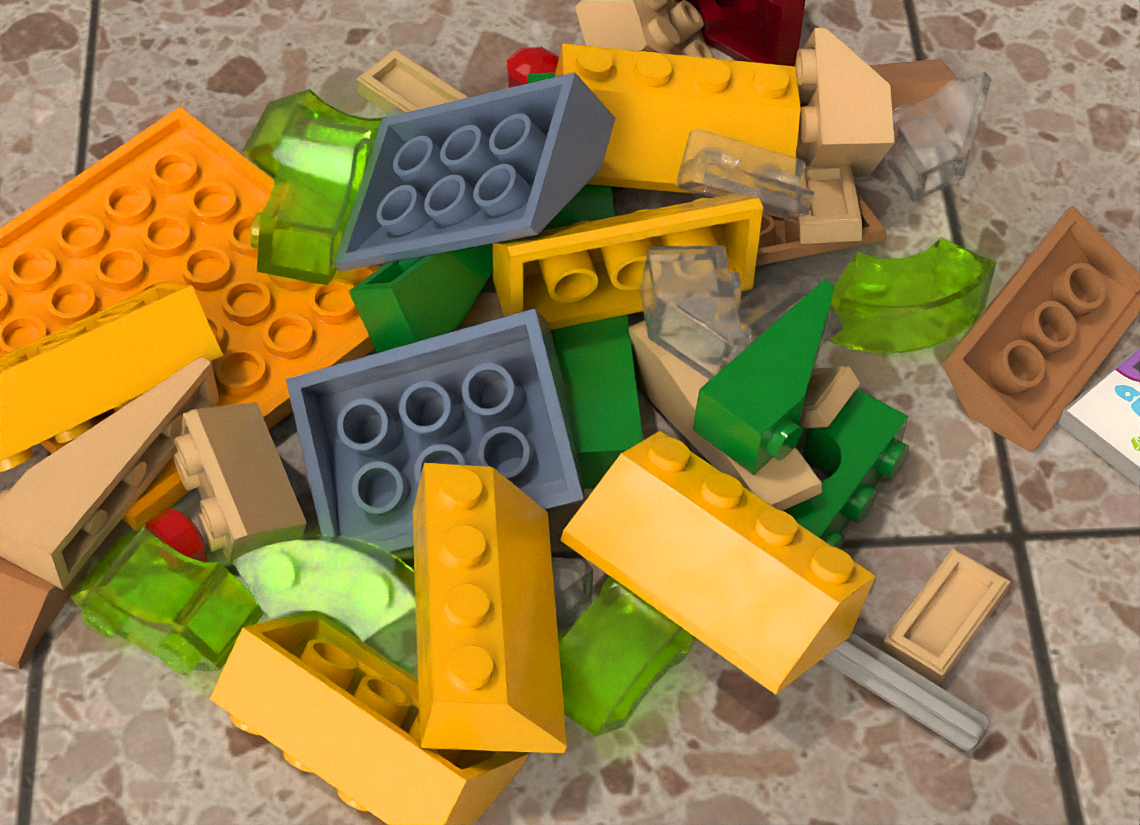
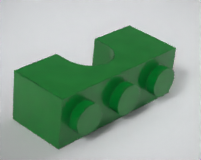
[783,389,909,549]

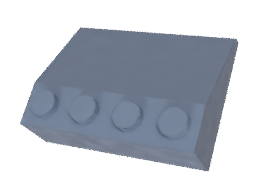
[333,73,615,272]
[286,308,586,569]

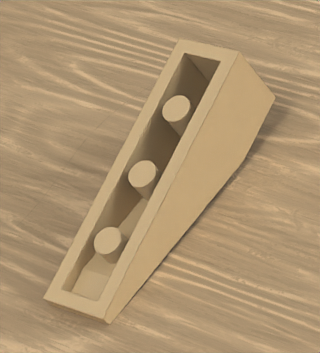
[628,305,822,511]
[0,357,219,590]

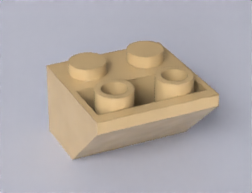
[575,0,716,59]
[794,28,895,177]
[173,402,307,565]

